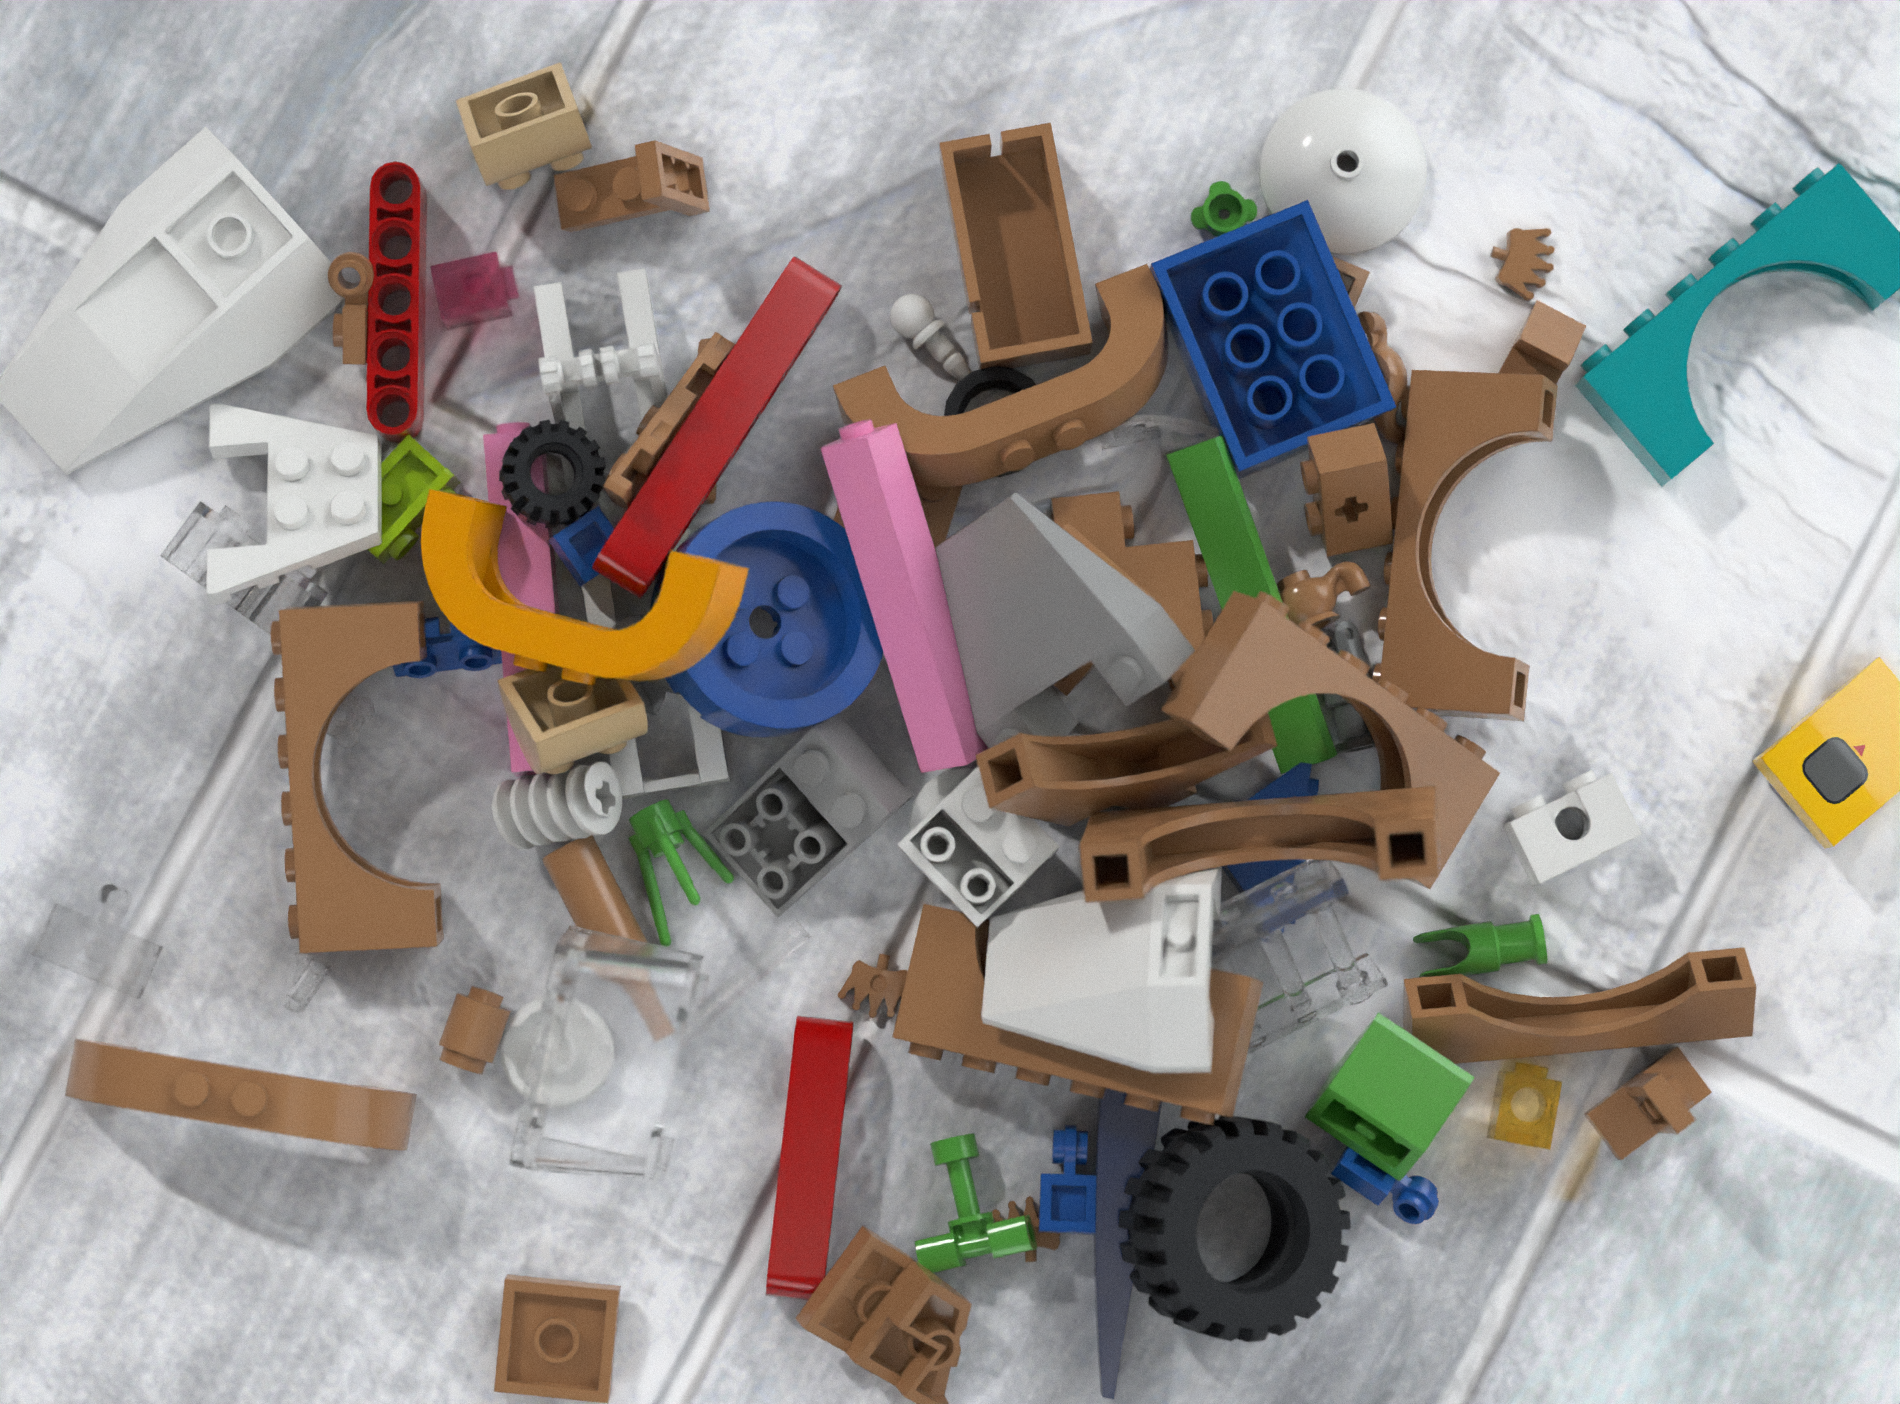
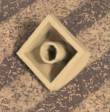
[456,62,592,190]
[497,664,648,774]

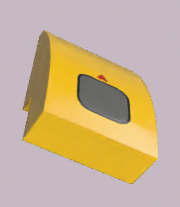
[1752,657,1900,849]

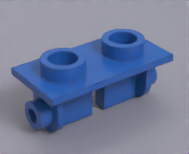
[392,617,502,678]

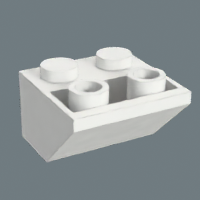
[897,766,1060,928]

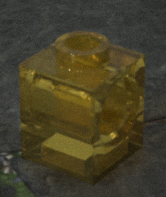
[1487,1062,1562,1150]

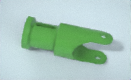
[1413,914,1548,977]

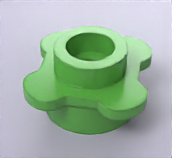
[1191,181,1257,237]

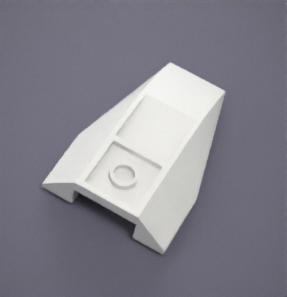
[0,127,347,475]

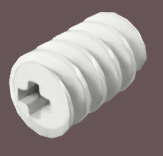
[492,762,622,849]

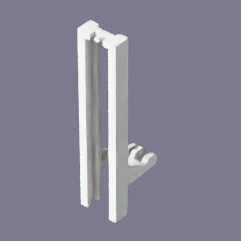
[533,268,730,799]

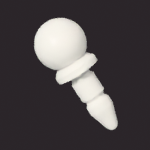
[890,294,971,380]

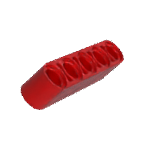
[366,161,427,443]
[765,1016,854,1300]

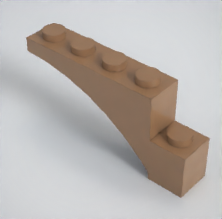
[1050,491,1213,691]

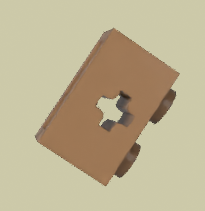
[1300,423,1393,557]

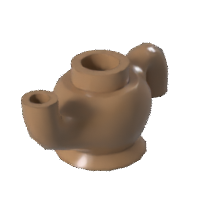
[1357,311,1408,444]
[1276,561,1371,630]

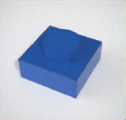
[548,506,614,587]

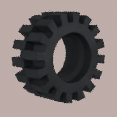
[499,420,606,528]

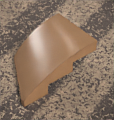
[795,1225,971,1404]

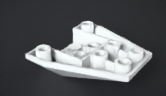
[981,866,1222,1073]

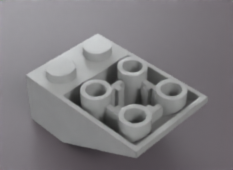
[703,713,913,918]

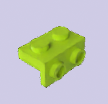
[367,434,461,565]

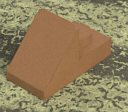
[1498,300,1586,384]

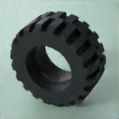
[1118,1115,1351,1343]

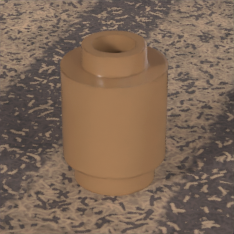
[439,986,511,1074]

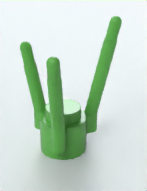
[628,799,734,947]

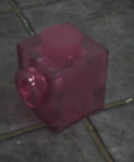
[430,252,520,330]

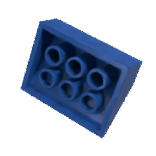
[1150,200,1396,479]

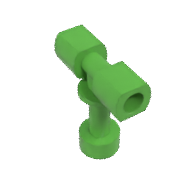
[915,1133,1037,1273]

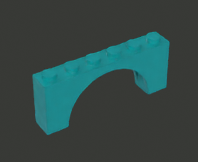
[1575,163,1900,487]

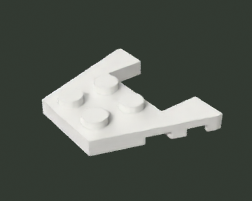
[206,404,382,605]

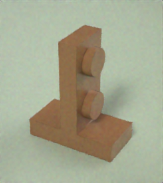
[554,140,710,232]
[1584,1046,1712,1160]

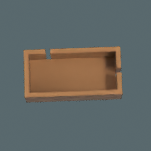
[939,122,1093,369]

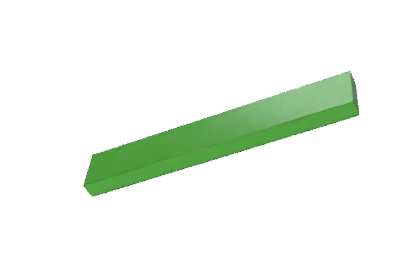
[1166,435,1337,774]

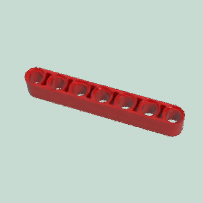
[592,256,842,599]

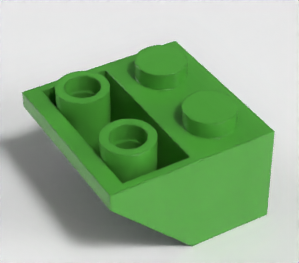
[1304,1012,1474,1182]

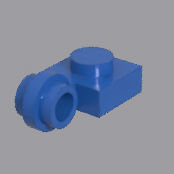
[1039,1124,1096,1235]
[1331,1146,1439,1224]

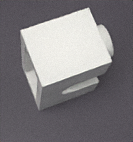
[1503,770,1642,887]

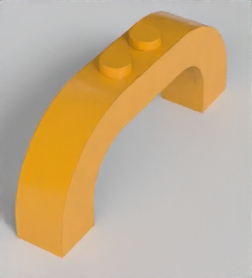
[421,489,749,685]

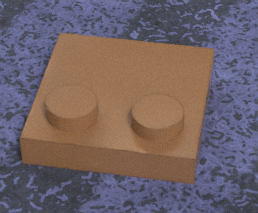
[494,1274,621,1403]

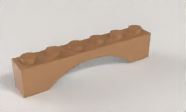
[1403,947,1756,1064]

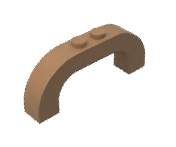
[833,264,1169,487]
[65,1038,417,1151]

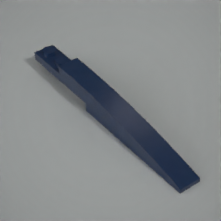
[1094,1088,1162,1399]

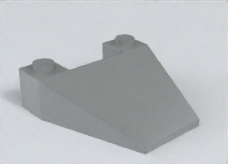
[935,492,1195,748]

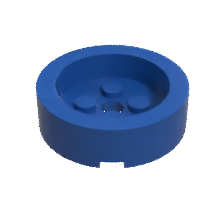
[650,501,883,738]

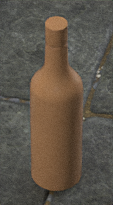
[542,835,674,1041]

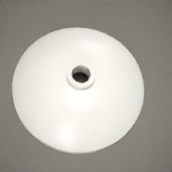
[1259,89,1427,255]

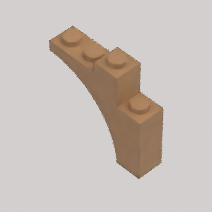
[976,712,1277,827]

